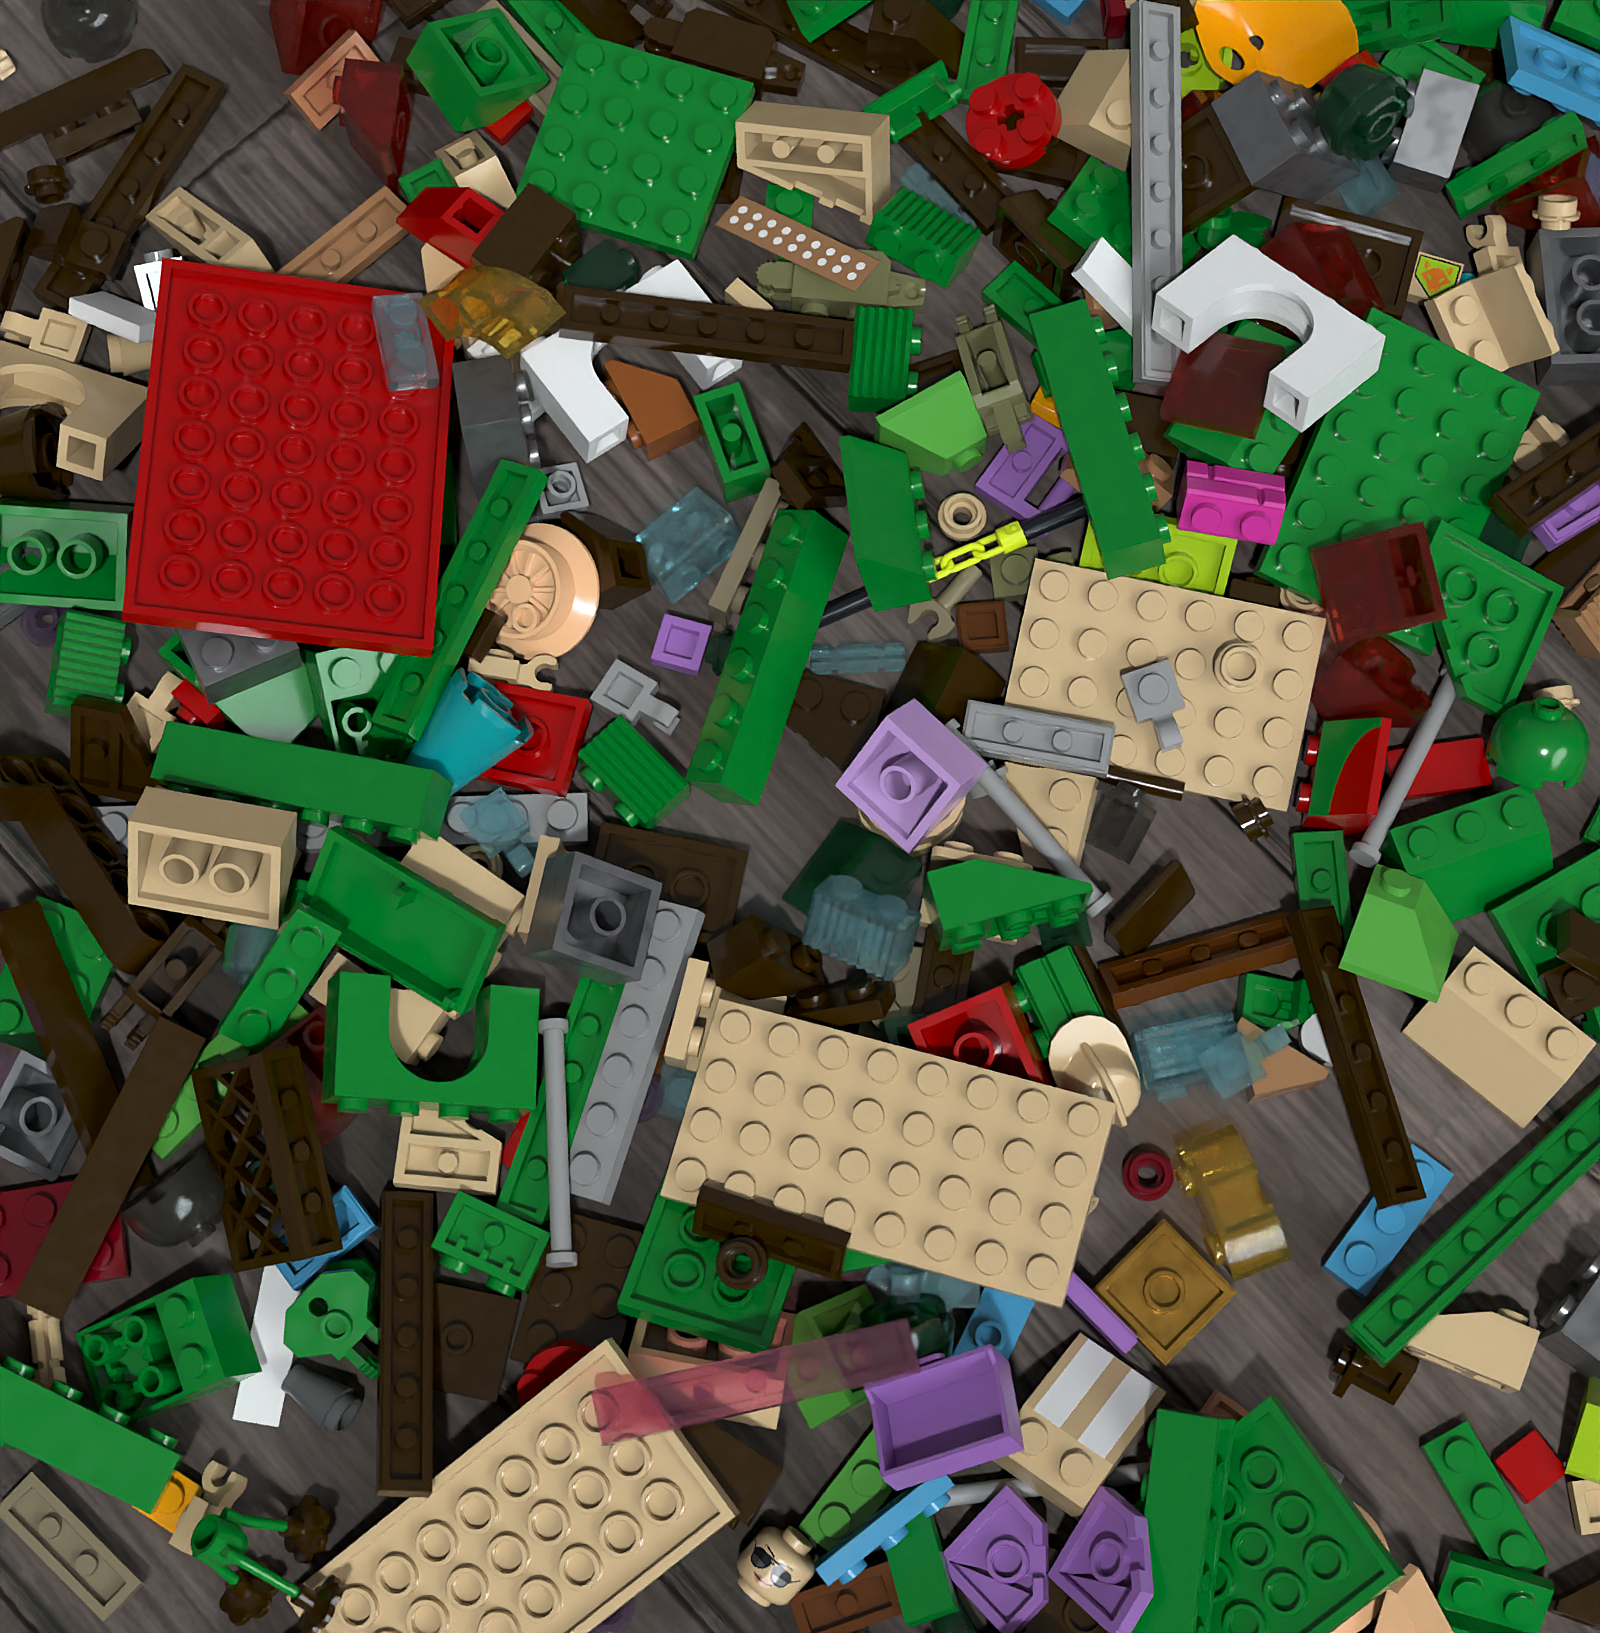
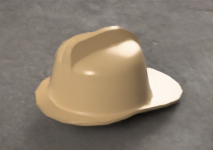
[1048,1015,1141,1128]

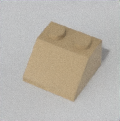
[1057,49,1131,172]

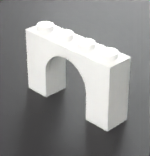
[1151,234,1386,433]
[519,259,743,463]

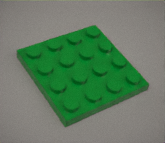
[515,32,756,261]
[1133,1396,1406,1633]

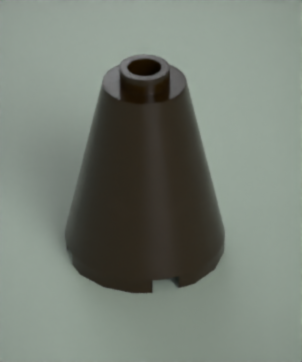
[0,404,74,501]

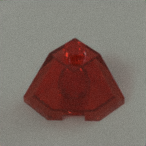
[269,0,383,75]
[1495,135,1600,232]
[1310,631,1432,728]

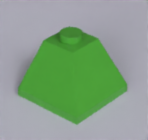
[874,370,988,476]
[1339,863,1459,1003]
[786,1284,911,1430]

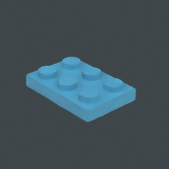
[1499,15,1600,127]

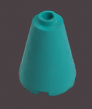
[404,667,534,796]

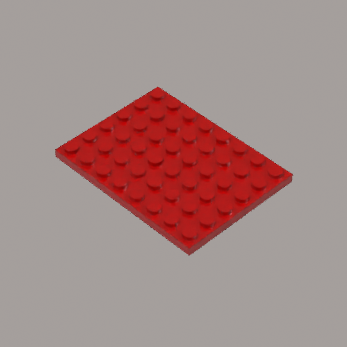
[121,258,457,658]

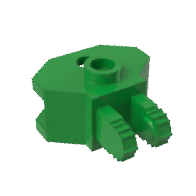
[283,1258,378,1380]

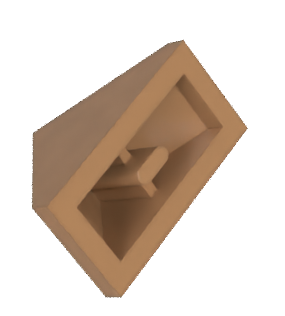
[1230,1017,1330,1103]

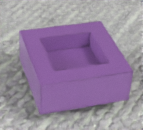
[651,614,712,677]

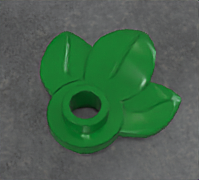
[1193,207,1274,256]

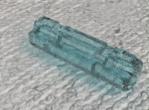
[900,163,977,229]
[810,642,906,675]

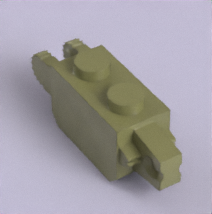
[755,249,926,321]
[955,303,1035,454]

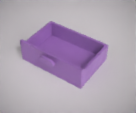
[864,1344,1025,1491]

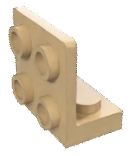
[1424,262,1559,372]
[664,957,787,1073]

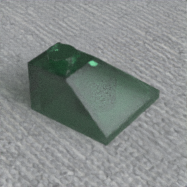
[782,819,923,957]

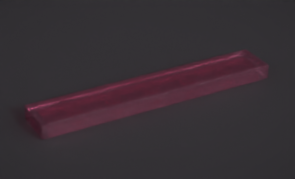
[591,1318,920,1447]

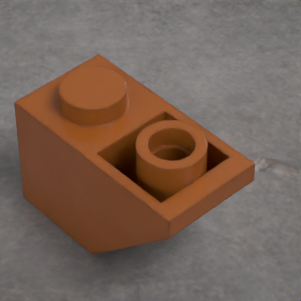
[602,359,700,462]

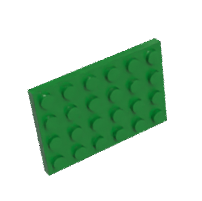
[1253,307,1541,657]

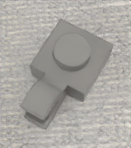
[590,659,681,737]
[1121,659,1185,753]

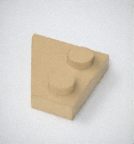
[1004,762,1100,873]
[393,1110,503,1197]

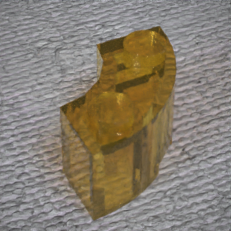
[417,266,566,360]
[1174,1124,1291,1282]

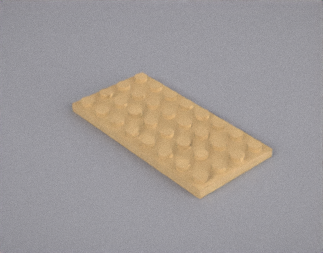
[660,998,1117,1309]
[286,1338,740,1633]

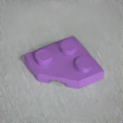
[944,1485,1049,1633]
[1047,1485,1154,1633]

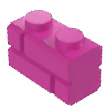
[1176,460,1286,546]

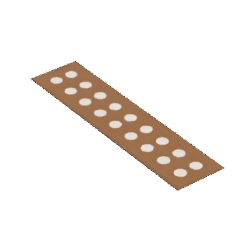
[715,195,881,292]

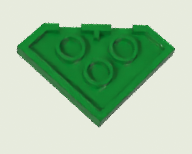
[1414,519,1565,719]

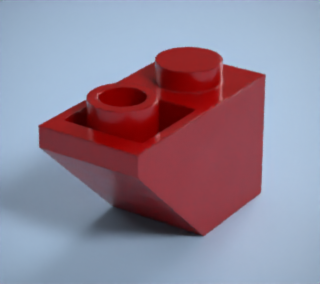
[396,187,505,275]

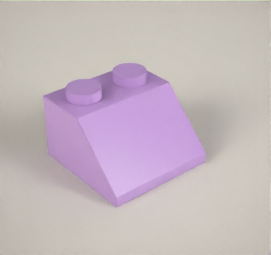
[835,698,988,854]

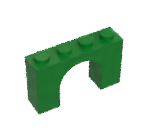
[322,971,540,1124]

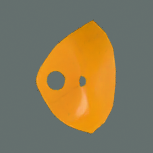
[1194,0,1359,88]

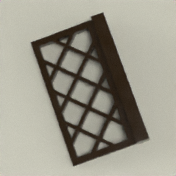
[191,1045,343,1273]

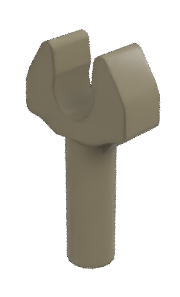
[907,565,983,644]

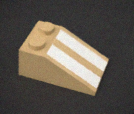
[992,1333,1167,1521]

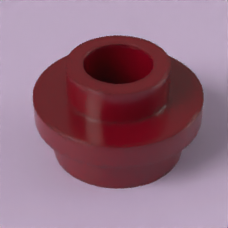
[1122,1150,1174,1202]

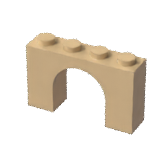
[0,340,148,481]
[308,835,526,1066]

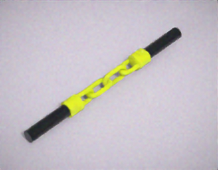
[818,497,1088,629]

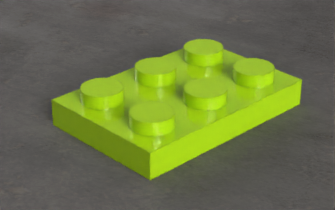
[1078,514,1238,597]

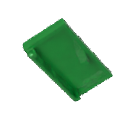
[301,825,506,1015]

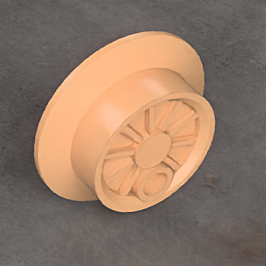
[485,523,600,660]

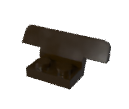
[0,48,168,167]

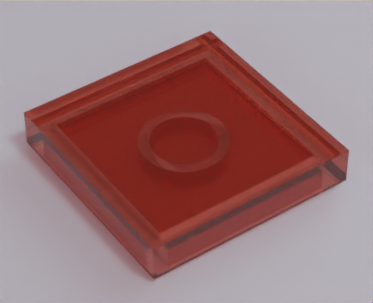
[1159,332,1285,440]

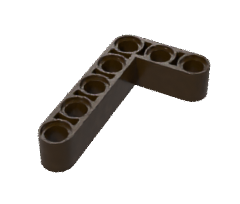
[0,753,172,975]

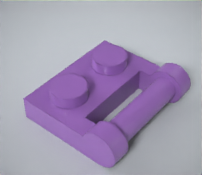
[974,413,1075,538]

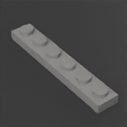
[568,900,705,1206]

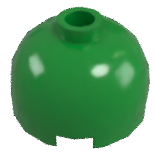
[1485,697,1590,790]

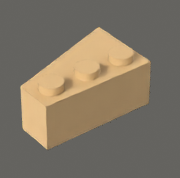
[735,101,891,226]

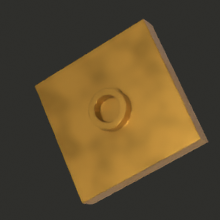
[1092,1218,1238,1367]

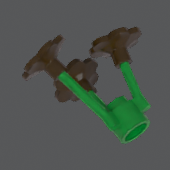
[190,1495,344,1633]

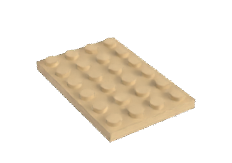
[1004,558,1327,813]

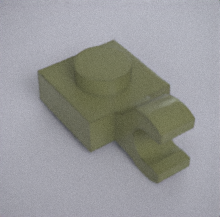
[988,546,1075,603]

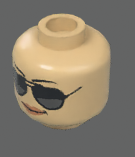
[737,1526,815,1607]

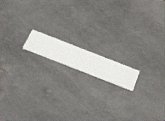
[233,1229,308,1427]

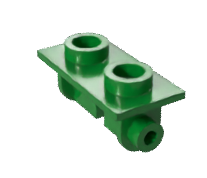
[861,60,963,145]

